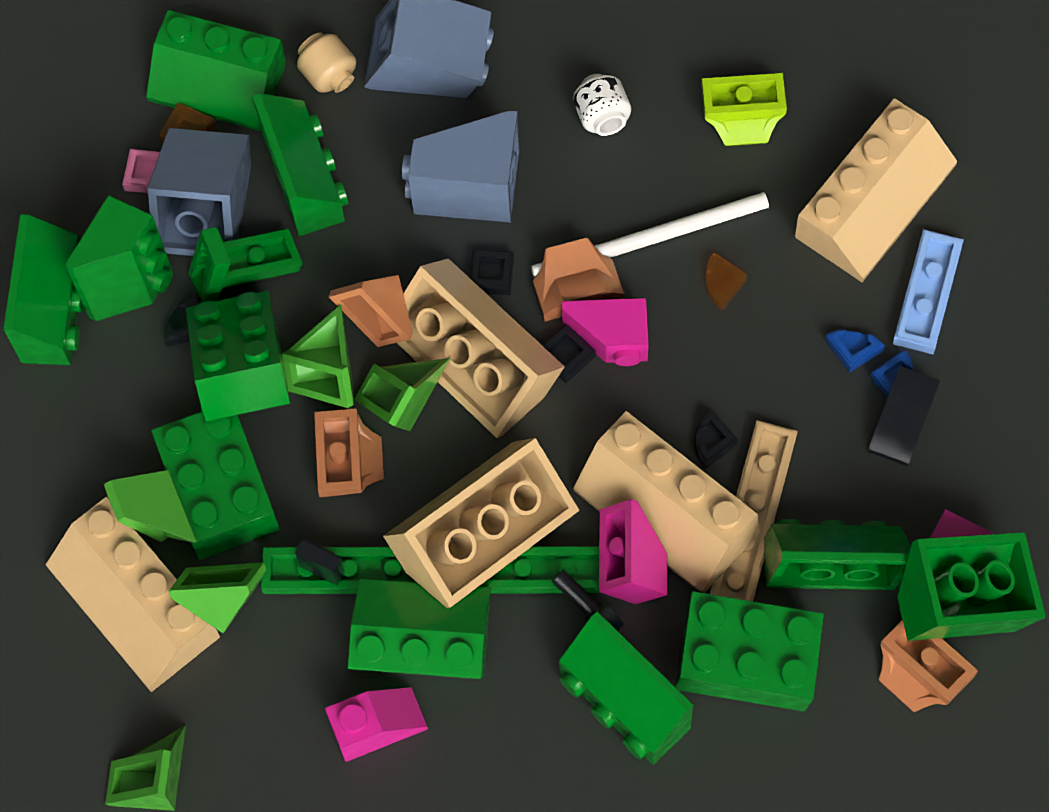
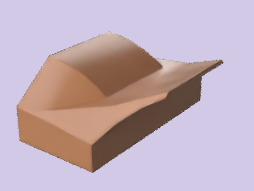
[533,238,624,322]
[314,409,384,497]
[879,620,978,712]

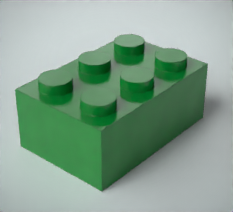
[186,291,290,422]
[151,411,280,560]
[674,591,824,712]

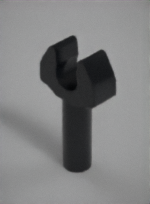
[551,569,624,631]

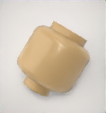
[297,32,356,93]

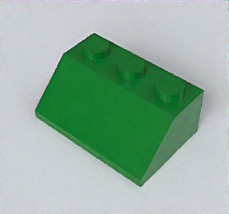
[146,10,286,131]
[252,93,349,236]
[65,195,173,321]
[3,214,84,365]
[764,519,911,590]
[897,532,1046,641]
[348,578,491,679]
[559,612,693,765]

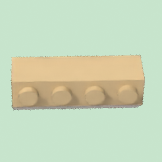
[795,98,957,282]
[397,258,565,438]
[573,411,760,593]
[383,438,580,608]
[46,497,220,692]

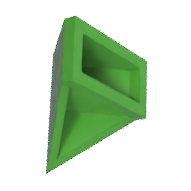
[282,304,354,408]
[354,358,451,431]
[104,470,197,543]
[169,562,266,633]
[105,725,186,811]

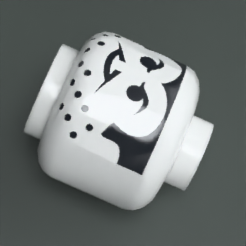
[573,74,632,136]

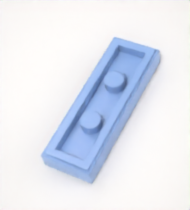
[893,229,964,354]

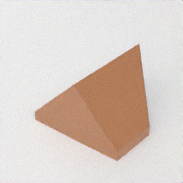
[329,275,413,347]

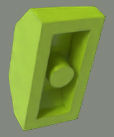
[701,73,787,146]

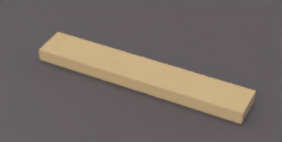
[710,420,798,602]

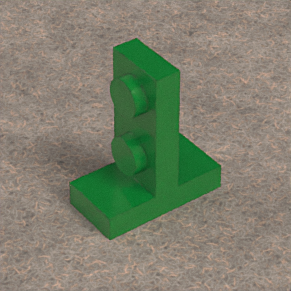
[188,227,302,303]

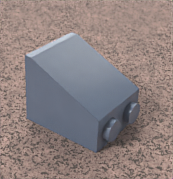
[364,0,494,98]
[402,111,520,223]
[147,128,251,256]

